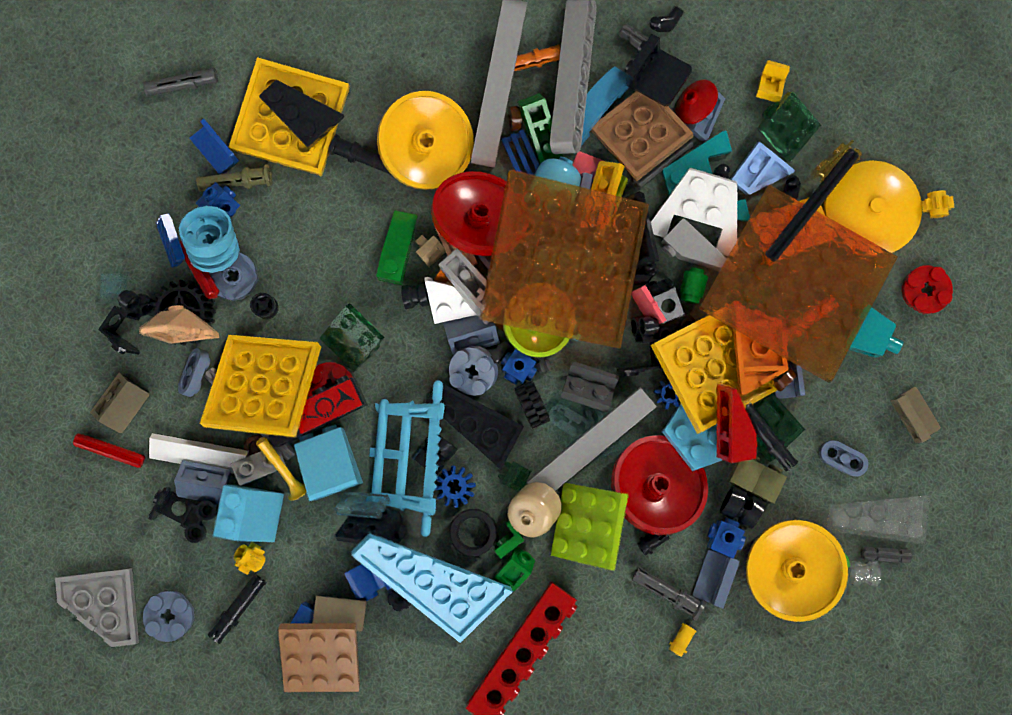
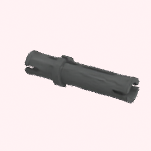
[143,67,218,97]

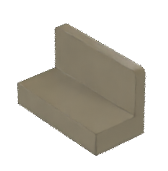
[90,373,150,433]
[890,387,941,443]
[313,596,367,632]

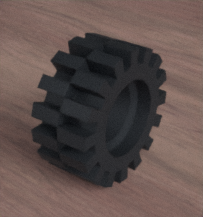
[514,381,550,429]

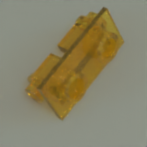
[813,140,862,183]

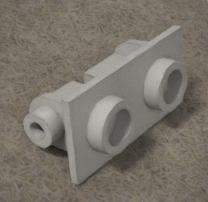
[230,446,286,486]

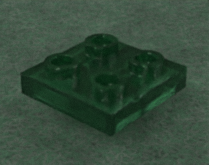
[758,92,821,161]
[320,303,385,372]
[749,393,805,462]

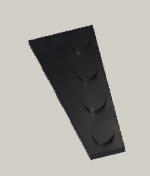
[426,384,524,470]

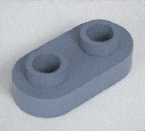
[178,348,210,397]
[819,440,868,476]

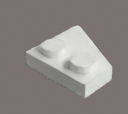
[424,277,476,324]

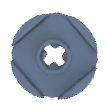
[209,253,259,301]
[449,346,498,396]
[143,591,194,642]

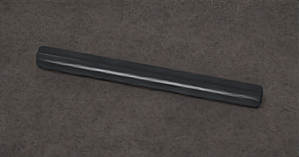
[765,149,859,262]

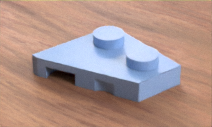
[730,142,795,195]

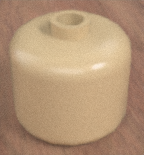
[508,482,561,538]

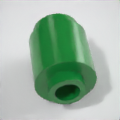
[679,267,709,304]

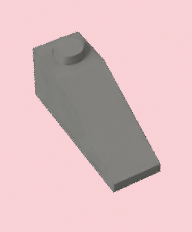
[661,218,737,275]
[438,249,508,325]

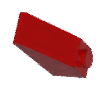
[717,384,757,463]

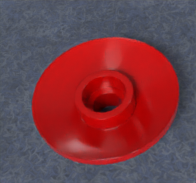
[676,80,718,124]

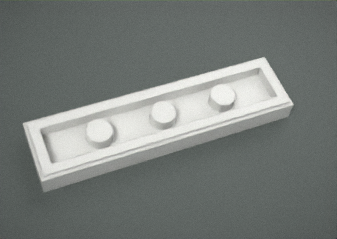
[149,433,249,474]

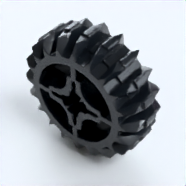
[149,280,216,346]

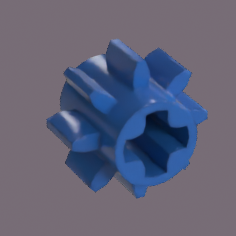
[653,381,679,409]

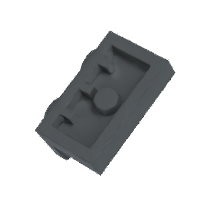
[561,362,619,413]

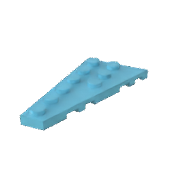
[351,533,513,643]

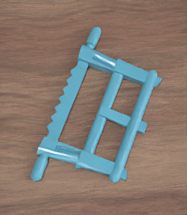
[366,380,444,537]

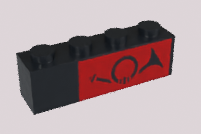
[268,376,368,447]

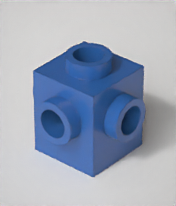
[196,182,240,217]
[501,349,537,385]
[707,518,746,559]

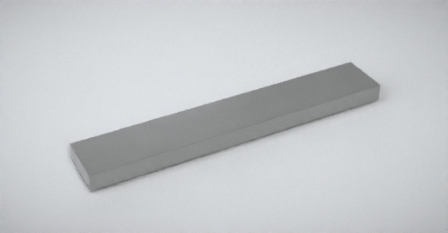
[527,387,657,491]

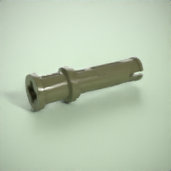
[197,164,273,192]

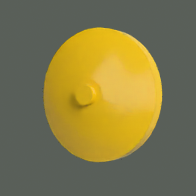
[377,91,474,190]
[823,161,922,257]
[746,520,848,622]

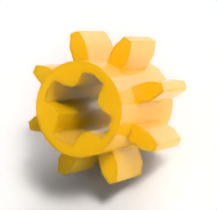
[921,190,955,218]
[234,542,265,575]

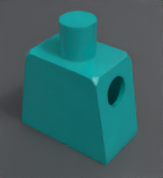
[839,303,904,358]

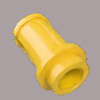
[669,623,697,657]

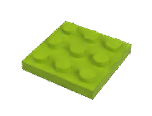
[551,483,628,570]

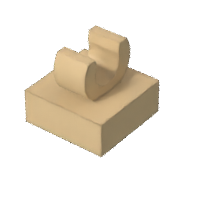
[415,235,446,267]

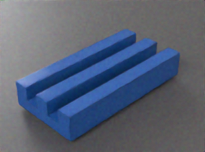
[501,130,539,184]
[156,213,185,268]

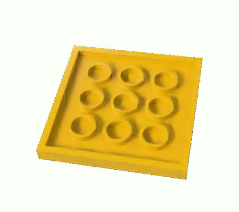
[228,57,350,176]
[651,304,777,434]
[200,335,321,437]

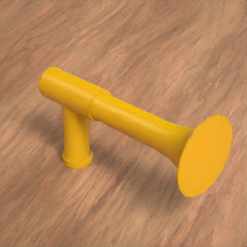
[256,437,307,501]

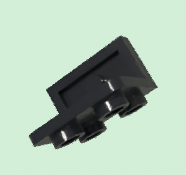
[624,34,692,106]
[335,506,406,544]

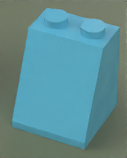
[294,425,363,501]
[213,485,284,542]

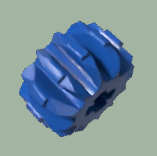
[435,465,476,508]

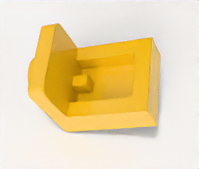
[756,60,790,103]

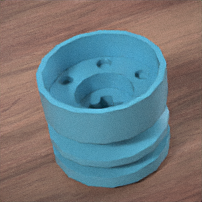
[179,206,240,273]

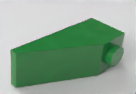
[517,93,563,164]
[376,210,418,286]

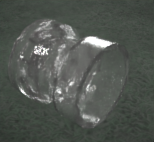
[849,560,881,586]

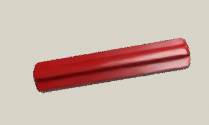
[180,240,220,299]
[73,433,145,468]

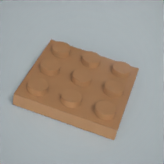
[591,91,693,181]
[278,623,360,692]

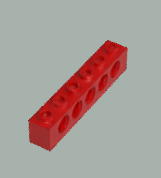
[465,581,578,715]

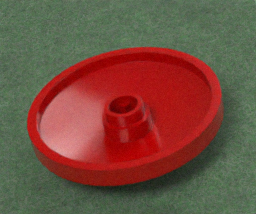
[431,171,529,256]
[611,435,708,535]

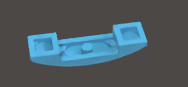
[574,66,629,154]

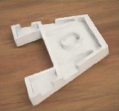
[651,168,737,259]

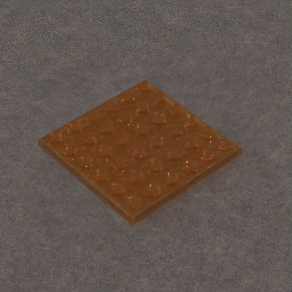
[479,170,649,349]
[698,185,898,383]

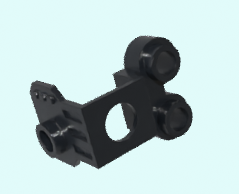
[643,278,695,340]
[98,290,155,355]
[617,316,662,376]
[149,487,218,543]

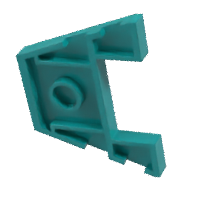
[662,130,751,222]

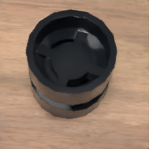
[411,435,458,475]
[719,485,766,529]

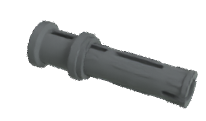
[632,566,706,621]

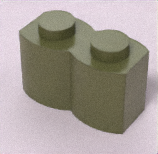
[727,456,787,504]

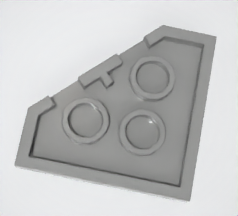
[55,568,139,647]

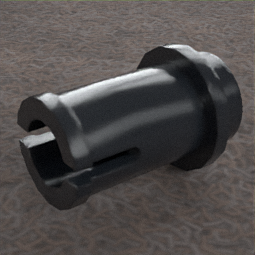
[637,534,670,556]

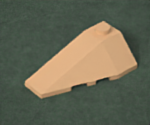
[140,305,219,344]

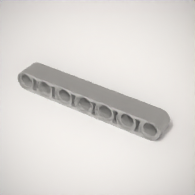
[471,0,528,168]
[550,0,596,154]

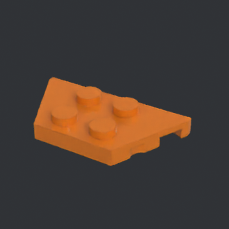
[731,301,788,397]

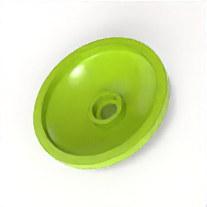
[503,283,575,357]

